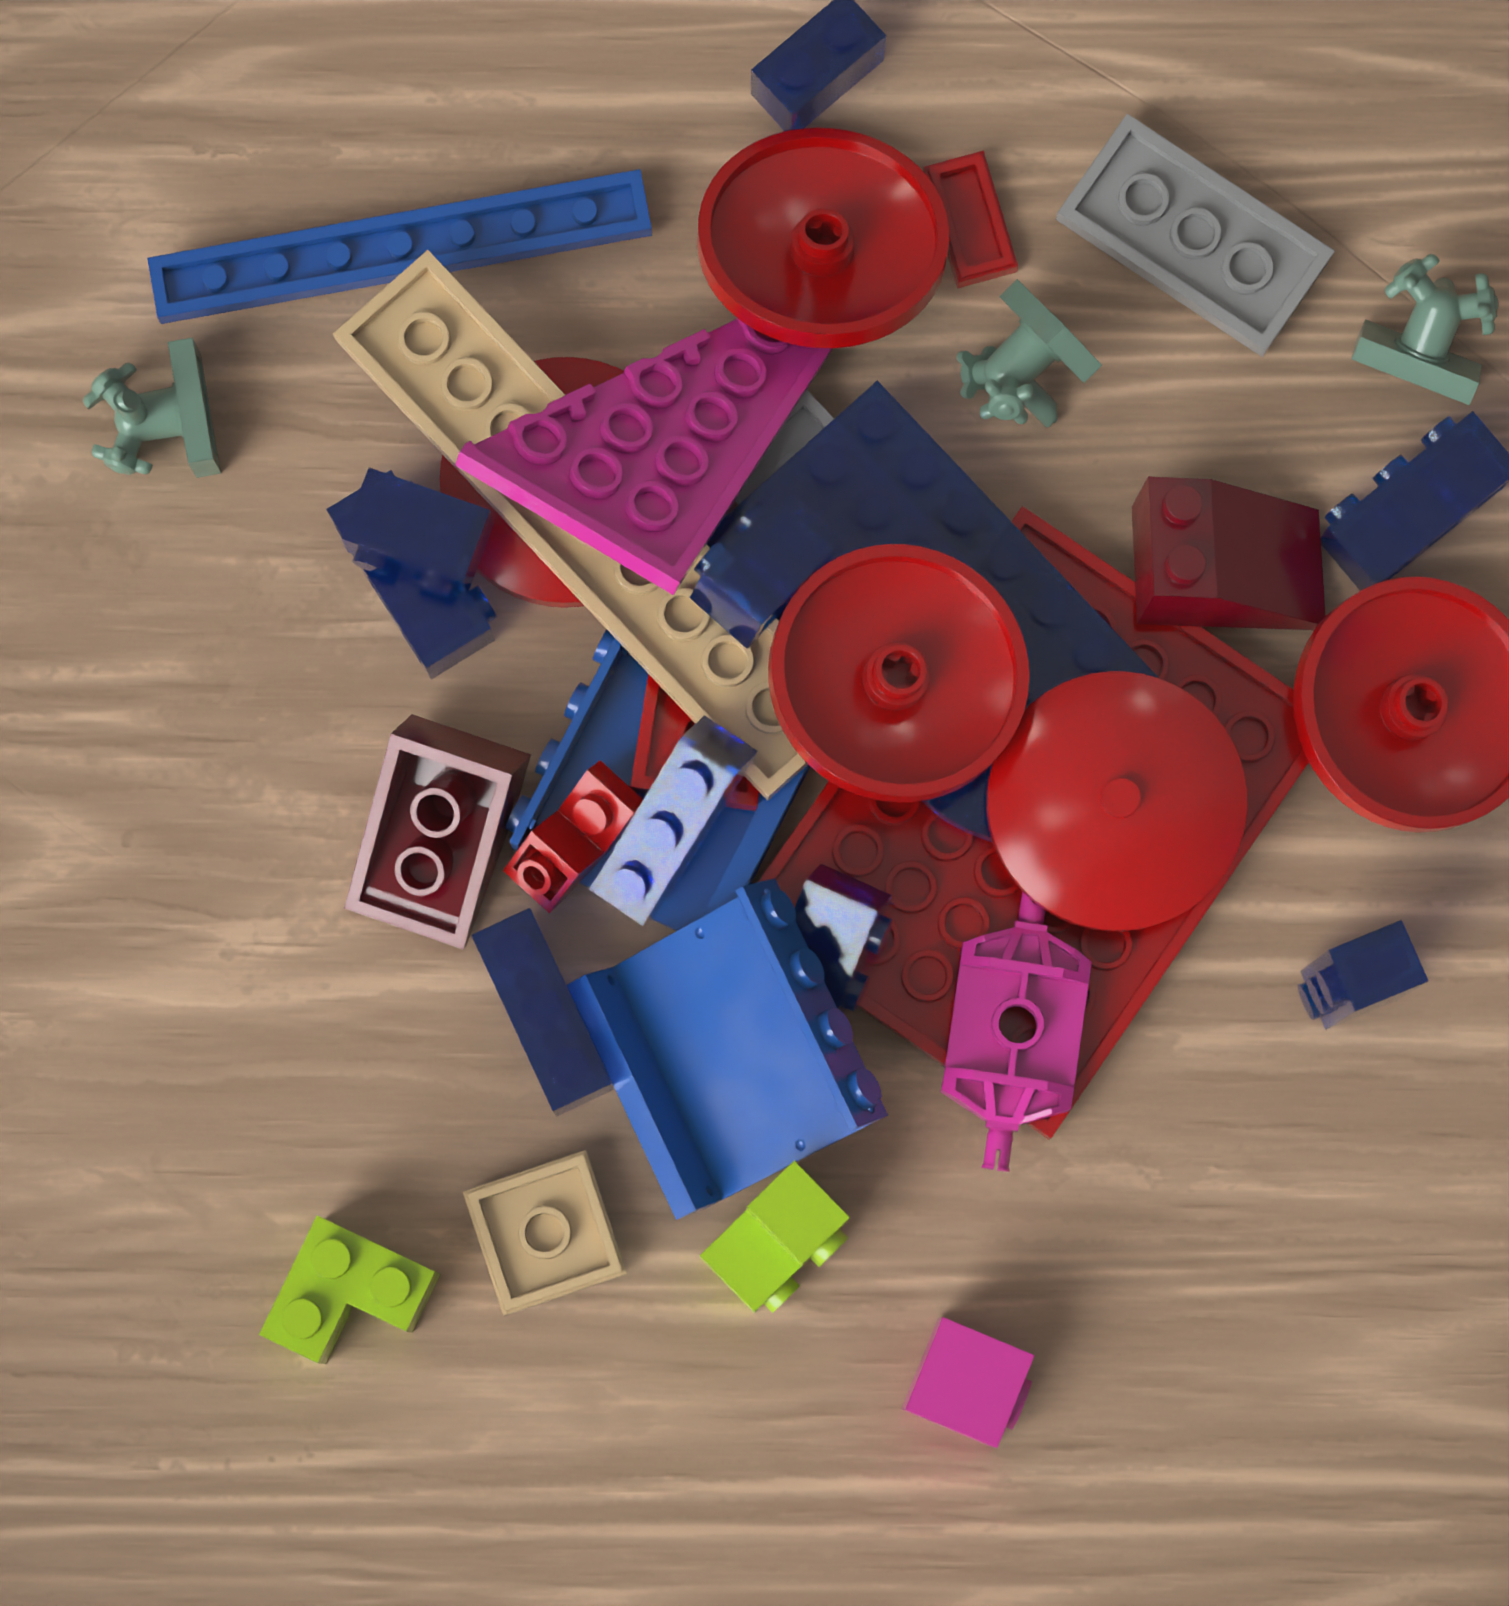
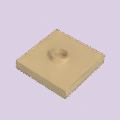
[463,1150,627,1316]

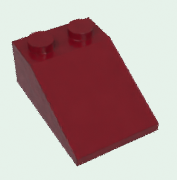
[1131,476,1326,631]
[344,714,531,949]

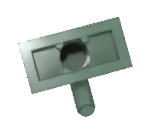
[1352,254,1499,405]
[956,279,1102,428]
[83,337,221,478]

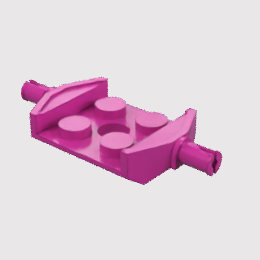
[940,891,1092,1172]

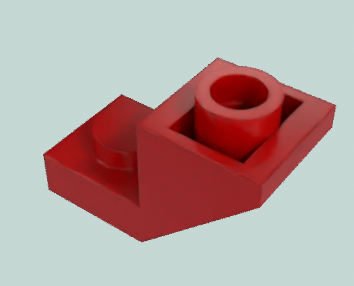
[503,760,647,913]

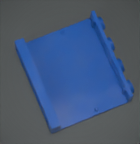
[505,630,811,931]
[566,878,888,1220]

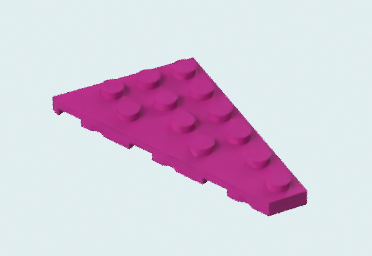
[455,318,834,595]

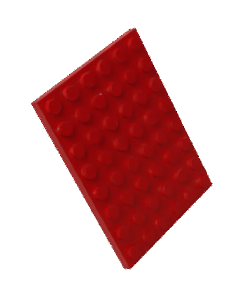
[758,506,1309,1140]

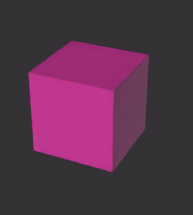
[901,1317,1035,1448]

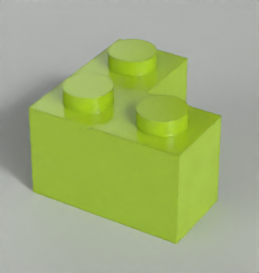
[700,1160,850,1313]
[259,1215,441,1364]

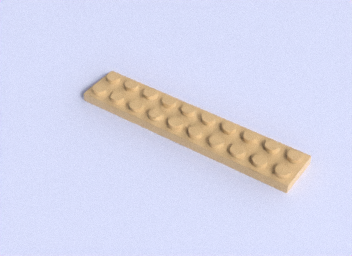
[333,250,808,801]

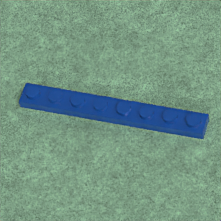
[147,169,652,324]

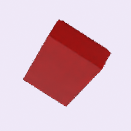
[923,150,1018,289]

